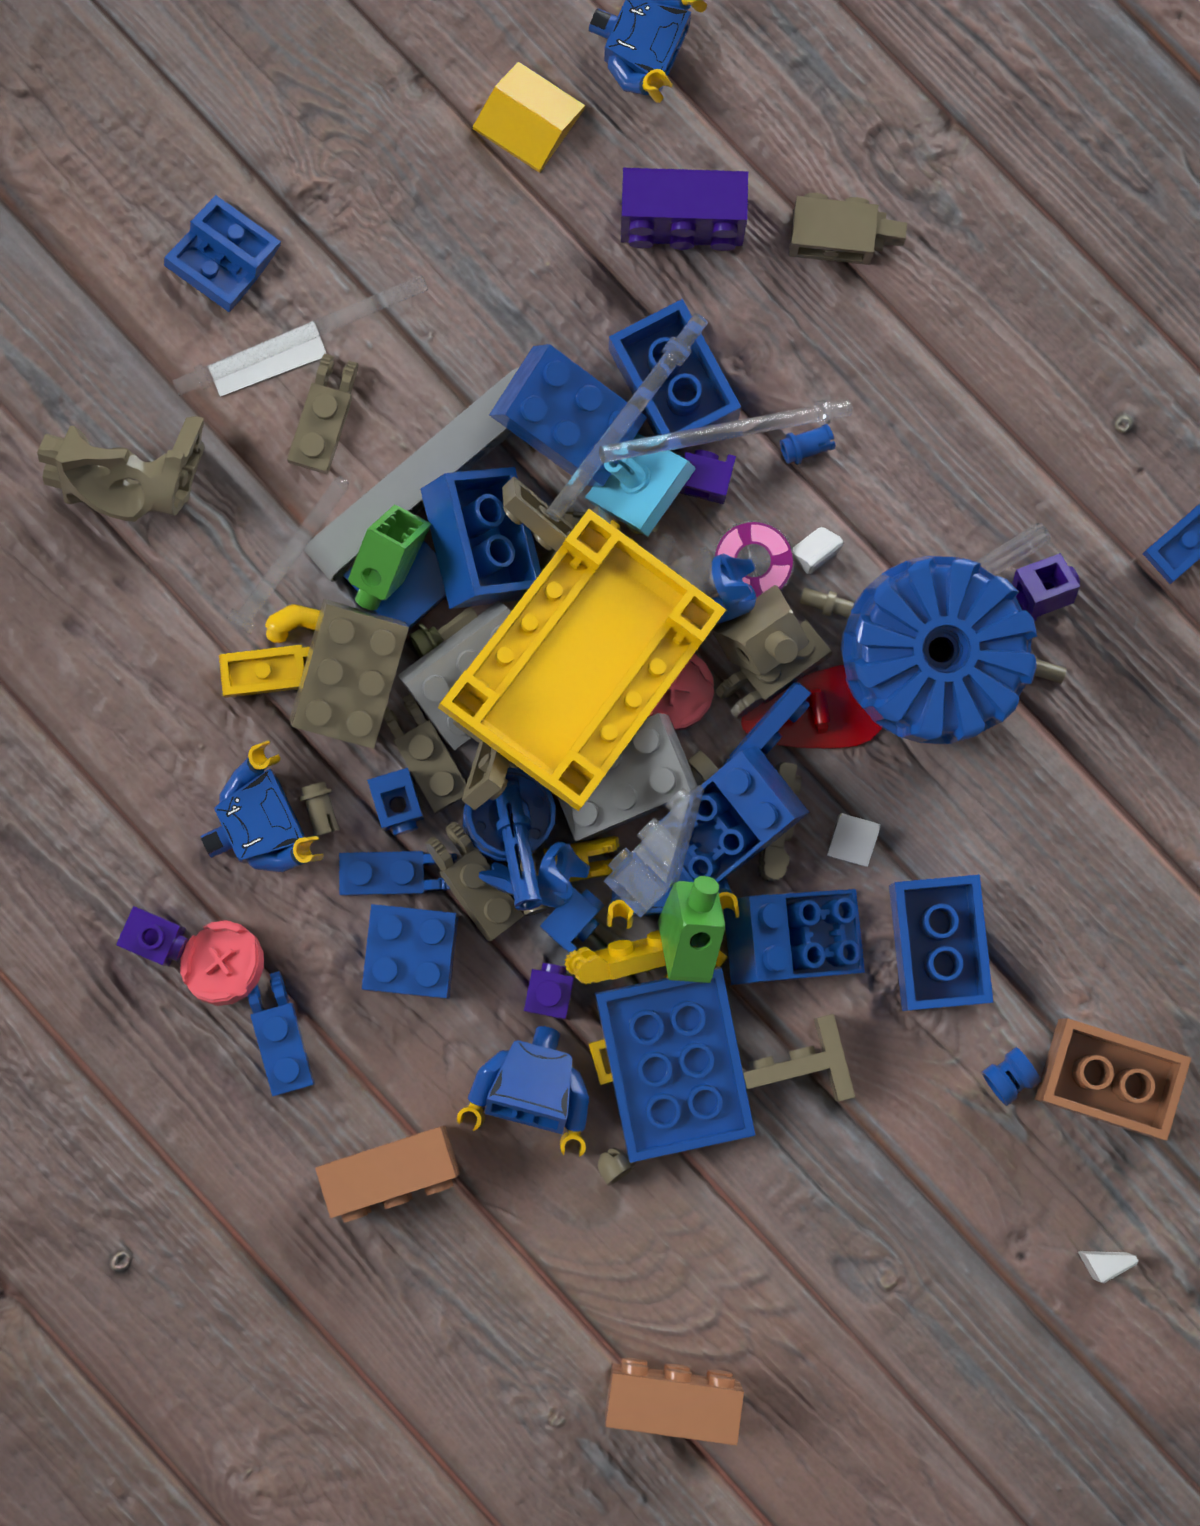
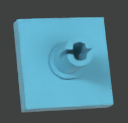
[585,433,696,537]

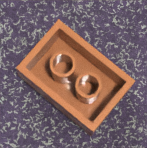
[1034,1018,1191,1141]
[315,1125,460,1223]
[605,1358,744,1446]

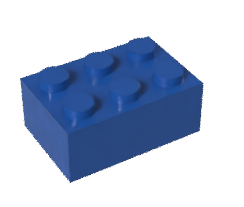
[608,299,741,453]
[489,344,647,487]
[420,467,541,609]
[889,874,994,1011]

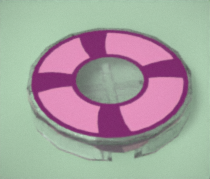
[712,520,795,597]

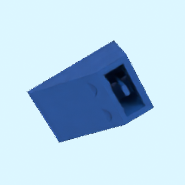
[649,746,810,884]
[724,889,865,985]

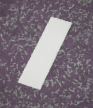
[209,327,326,397]

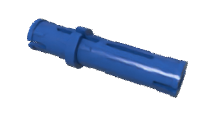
[496,781,542,910]

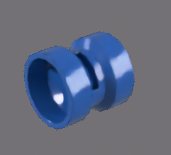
[981,1047,1041,1106]

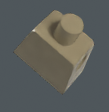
[711,585,809,675]

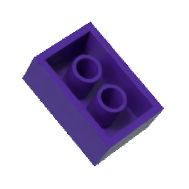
[621,168,749,251]

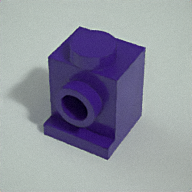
[677,450,736,504]
[1012,553,1080,622]

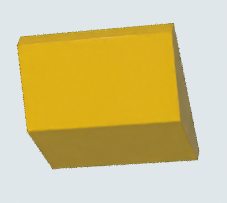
[473,62,585,173]

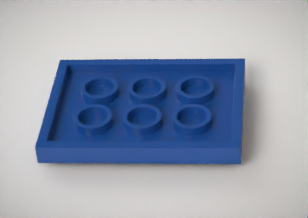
[595,967,756,1163]

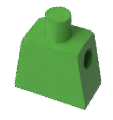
[348,504,431,610]
[658,876,725,983]

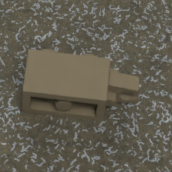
[789,193,907,265]

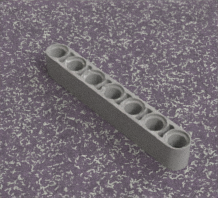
[304,367,519,582]

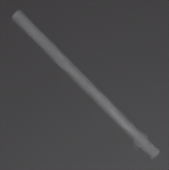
[172,275,428,396]
[599,400,853,463]

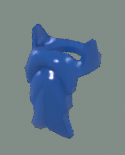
[711,553,756,624]
[478,842,590,908]

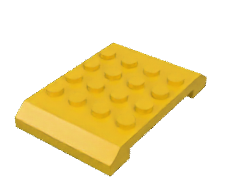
[438,509,726,812]

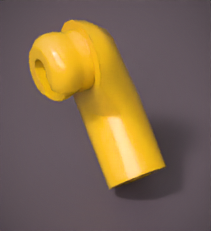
[265,604,320,643]

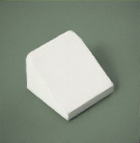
[791,527,844,574]
[827,813,881,867]
[1078,1251,1138,1283]

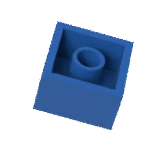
[362,904,459,999]

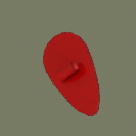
[741,665,882,749]

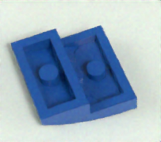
[164,195,281,313]

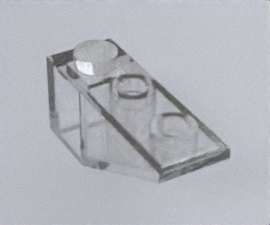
[604,785,704,918]

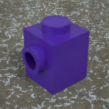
[116,906,188,967]
[524,963,574,1020]

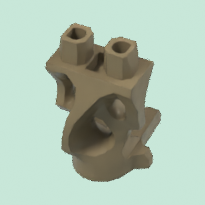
[37,416,205,522]

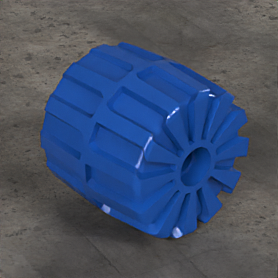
[841,556,1038,744]

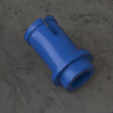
[780,424,836,465]

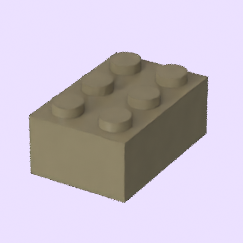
[290,599,409,749]

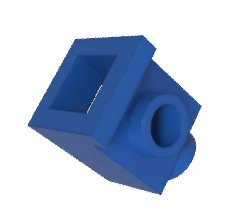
[367,768,424,836]
[540,888,605,954]

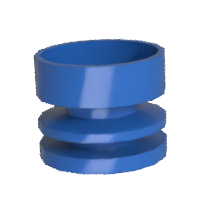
[463,768,556,863]

